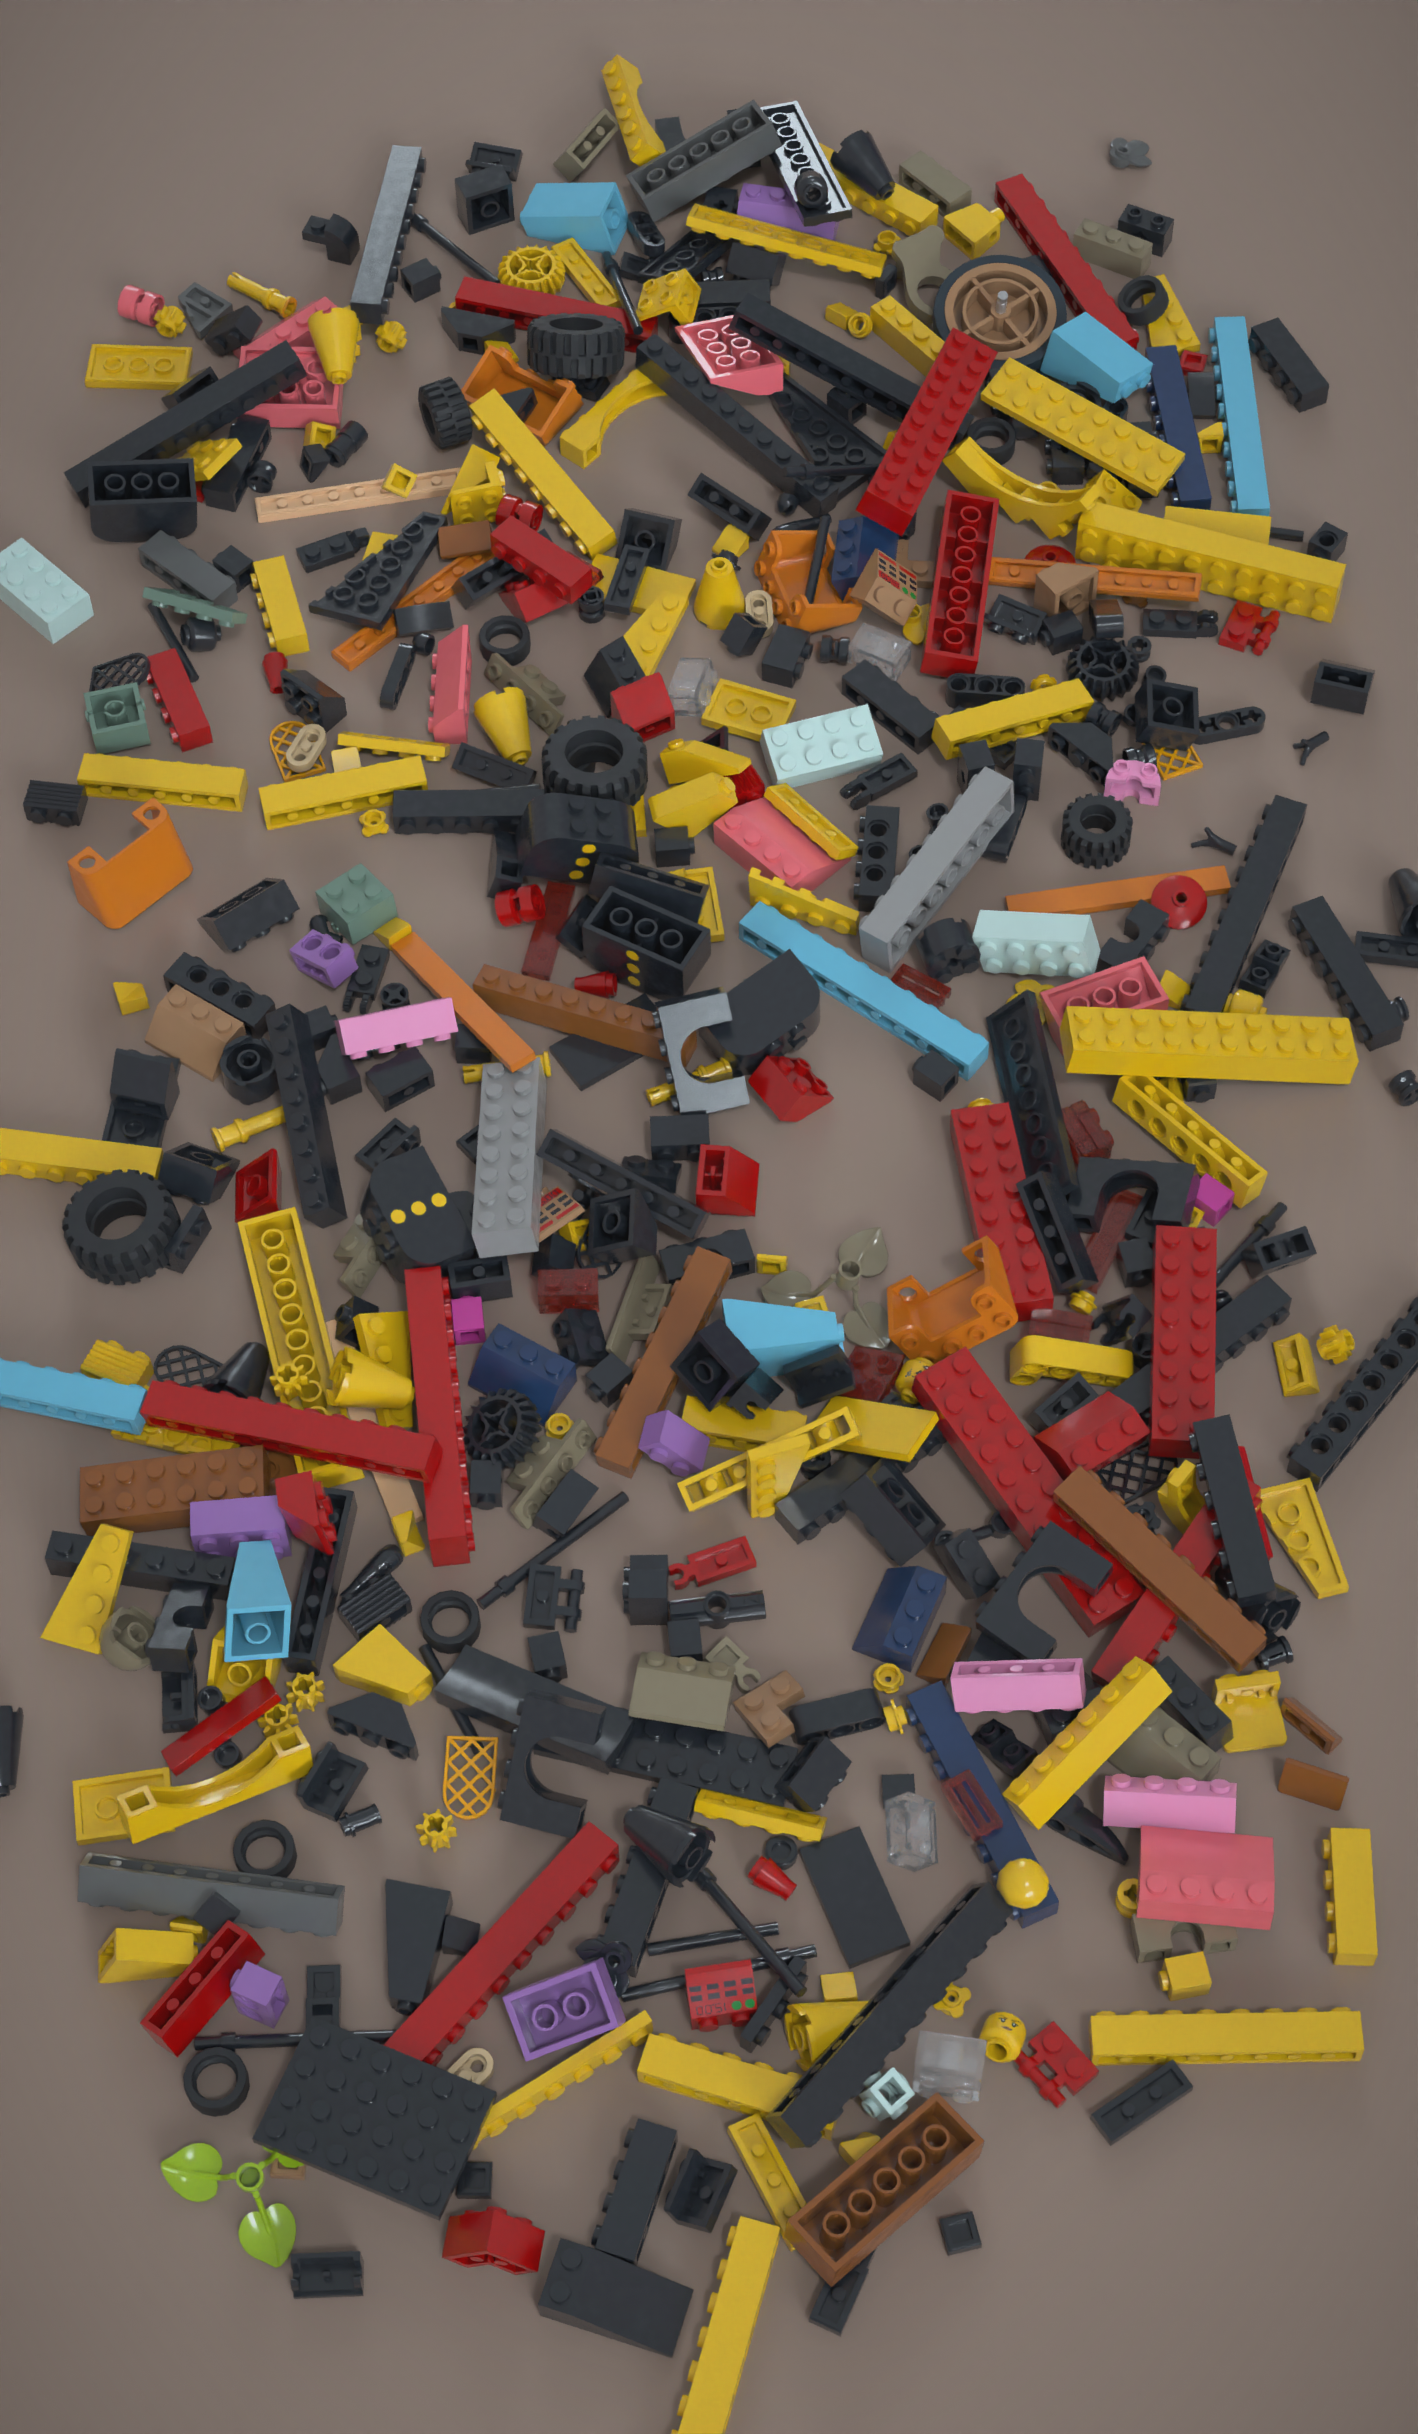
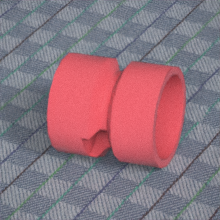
[117,285,165,327]

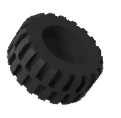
[527,313,625,379]
[541,715,648,806]
[62,1169,182,1285]

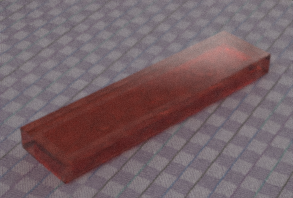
[521,881,576,981]
[1085,1190,1143,1294]

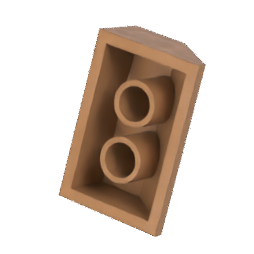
[144,984,246,1082]

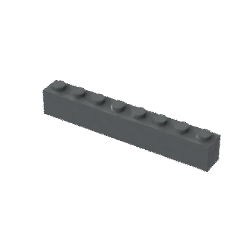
[78,1852,345,1937]

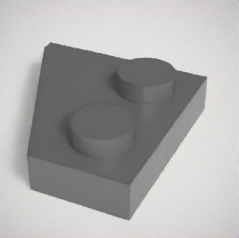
[178,282,233,339]

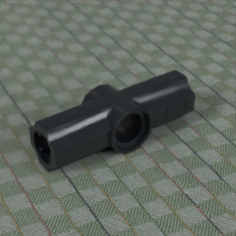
[669,1590,766,1629]

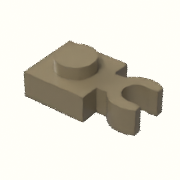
[703,1636,761,1694]

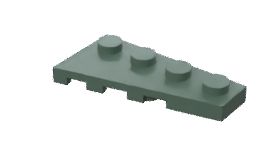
[142,587,248,628]

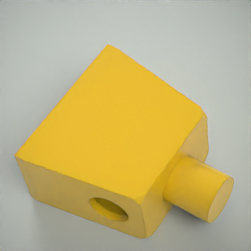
[943,203,1005,260]

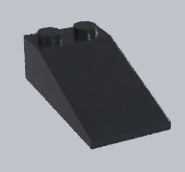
[538,2238,694,2358]

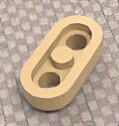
[745,590,774,638]
[286,724,327,772]
[447,2048,494,2086]

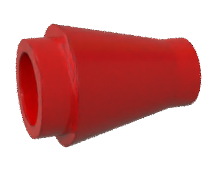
[262,652,288,694]
[574,971,618,999]
[747,1856,797,1901]

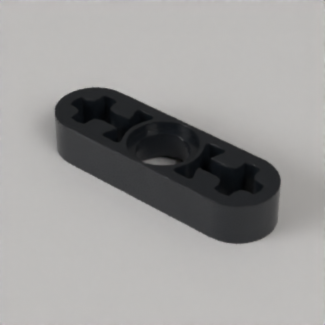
[627,211,665,257]
[380,643,416,710]
[1193,706,1266,745]

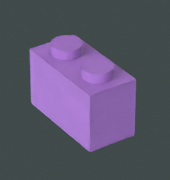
[638,1410,710,1476]

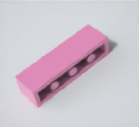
[335,997,458,1059]
[950,1658,1086,1714]
[1103,1774,1237,1833]

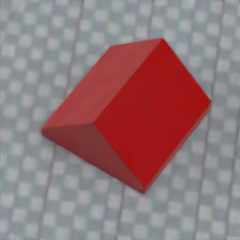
[235,1148,282,1223]

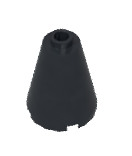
[830,130,895,200]
[1388,868,1418,938]
[202,1342,270,1399]
[1214,1566,1301,1644]
[0,1705,24,1798]
[623,1805,716,1888]

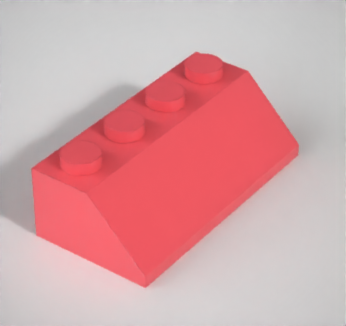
[233,296,337,360]
[428,625,472,744]
[1040,956,1169,1056]

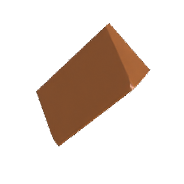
[438,520,492,559]
[916,1623,972,1688]
[1281,1697,1343,1755]
[1277,1757,1350,1811]

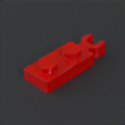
[668,1536,756,1590]

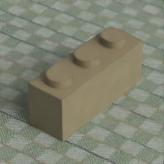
[553,107,620,182]
[899,150,972,217]
[1073,218,1153,279]

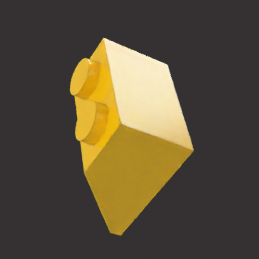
[207,1626,282,1702]

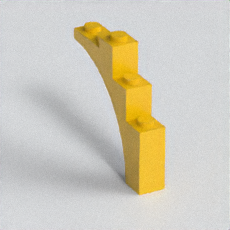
[942,436,1101,540]

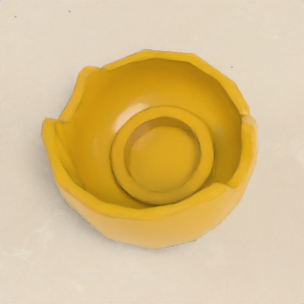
[996,1858,1049,1909]

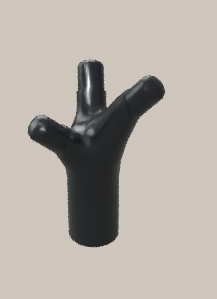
[1293,731,1329,766]
[1191,827,1237,856]

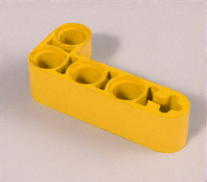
[1009,1335,1133,1388]

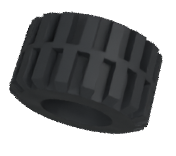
[418,377,473,449]
[1061,793,1133,869]

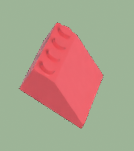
[675,315,783,396]
[236,346,343,429]
[713,797,851,892]
[1136,1825,1275,1930]

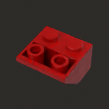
[498,576,568,623]
[610,672,675,742]
[748,1055,834,1122]
[696,1144,760,1217]
[275,1470,337,1555]

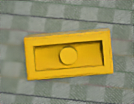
[1273,1333,1320,1397]

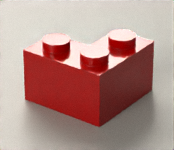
[442,2206,545,2275]

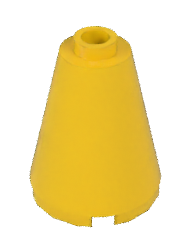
[308,307,359,385]
[694,557,746,630]
[473,687,532,765]
[326,1346,415,1409]
[784,2001,869,2071]

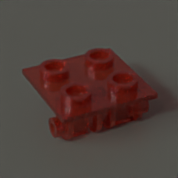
[838,1346,906,1403]

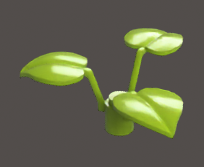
[161,2143,305,2268]

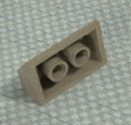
[628,1651,736,1731]
[1106,1707,1222,1781]

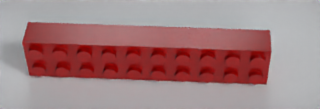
[855,327,998,536]
[404,1266,475,1567]
[911,1346,1144,1638]

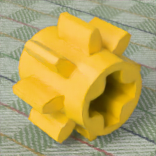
[154,305,187,338]
[375,321,408,353]
[1316,1324,1355,1365]
[269,1361,310,1401]
[286,1672,325,1712]
[257,1703,299,1739]
[416,1809,457,1853]

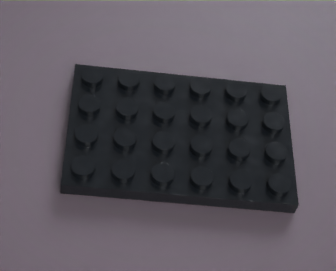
[252,2016,497,2221]

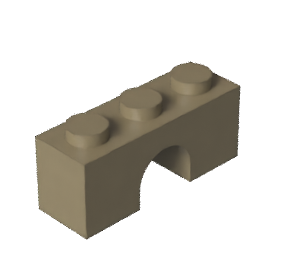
[1130,1914,1238,1964]

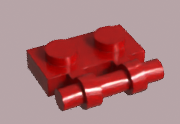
[1218,600,1280,656]
[1013,2021,1099,2108]

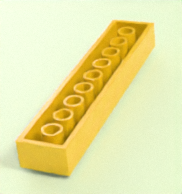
[1075,502,1346,623]
[1059,1006,1359,1084]
[238,1207,365,1488]

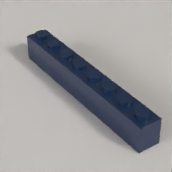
[1145,345,1212,510]
[903,1681,1059,1929]

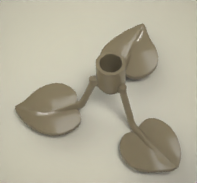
[761,1227,891,1350]

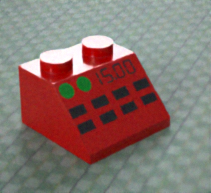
[684,1959,758,2032]

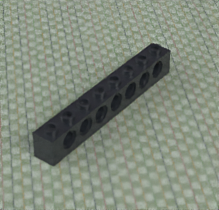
[1286,1297,1418,1492]

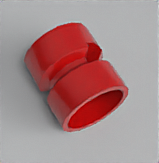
[495,494,543,532]
[495,884,546,928]

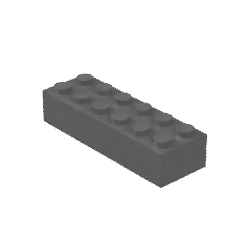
[626,99,782,222]

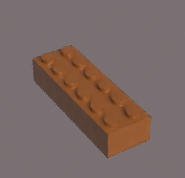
[80,1445,271,1536]
[784,2092,985,2287]

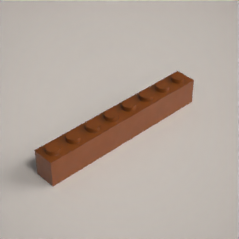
[473,964,697,1067]
[594,1246,732,1479]
[1053,1466,1267,1673]

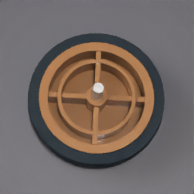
[932,255,1067,380]

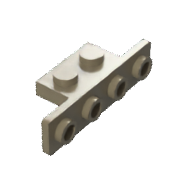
[484,653,566,736]
[333,1214,382,1298]
[606,1255,673,1363]
[506,1418,596,1529]

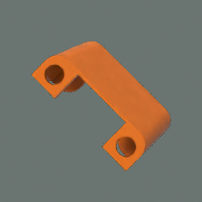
[461,345,584,447]
[754,530,863,634]
[67,797,193,929]
[887,1235,1018,1364]

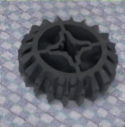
[1066,635,1140,702]
[462,1388,542,1471]

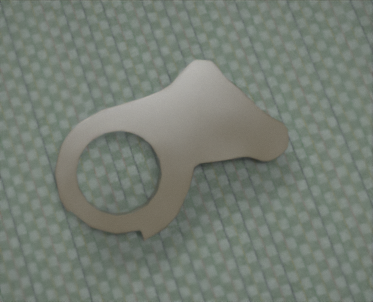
[891,225,952,323]

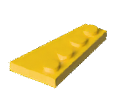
[1141,274,1201,356]
[623,590,689,676]
[748,867,860,936]
[353,1311,413,1430]
[111,1385,241,1454]
[747,1433,811,1519]
[1260,1478,1349,1599]
[40,1524,134,1654]

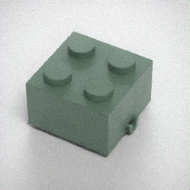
[83,682,151,754]
[315,863,398,945]

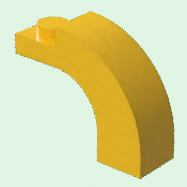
[1157,1460,1205,1535]

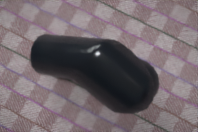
[309,914,343,943]

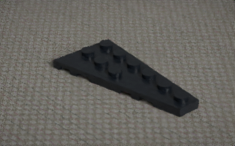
[768,372,887,502]
[308,511,448,631]

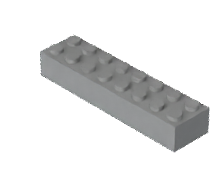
[858,766,1015,973]
[472,1057,547,1258]

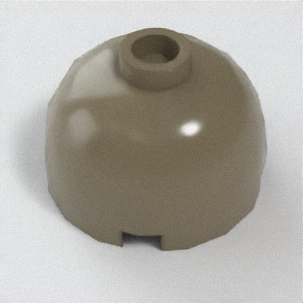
[99,1606,155,1671]

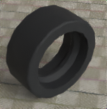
[1117,275,1169,326]
[966,417,1016,465]
[479,615,531,666]
[420,1590,481,1654]
[233,1820,297,1878]
[183,2047,250,2117]

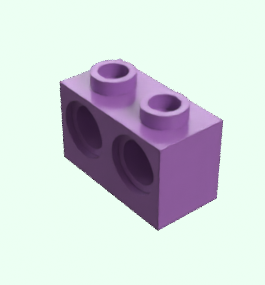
[289,929,358,989]
[230,1961,289,2029]

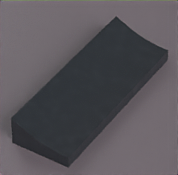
[433,1644,637,1775]

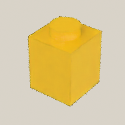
[1158,1951,1212,2001]

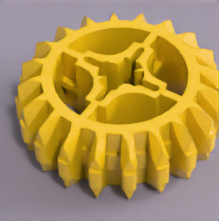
[498,244,565,295]

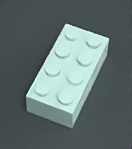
[0,537,94,644]
[760,704,883,788]
[972,910,1101,978]

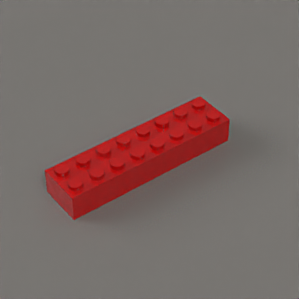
[920,490,999,677]
[950,1102,1054,1322]
[1148,1225,1217,1459]

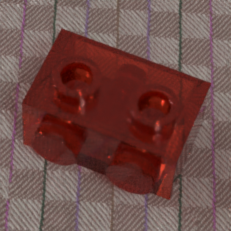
[538,1268,600,1314]

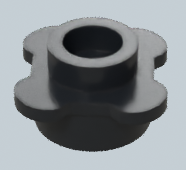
[1127,1501,1161,1530]

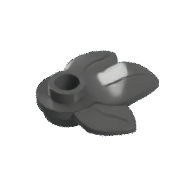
[1109,138,1152,168]

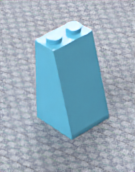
[520,182,628,255]
[1040,312,1153,403]
[722,1299,845,1377]
[223,1540,291,1662]

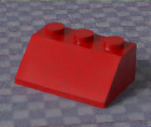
[1033,1391,1151,1481]

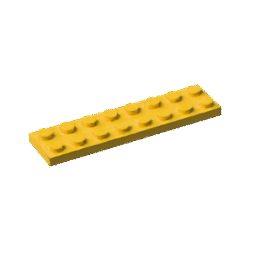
[685,203,887,279]
[981,357,1185,497]

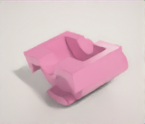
[1104,759,1161,806]

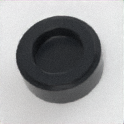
[765,1835,798,1870]

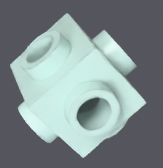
[859,2067,915,2121]

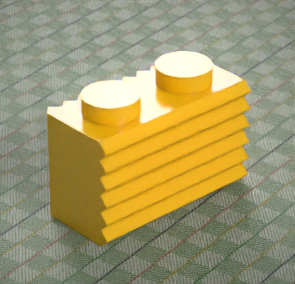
[80,1339,154,1387]

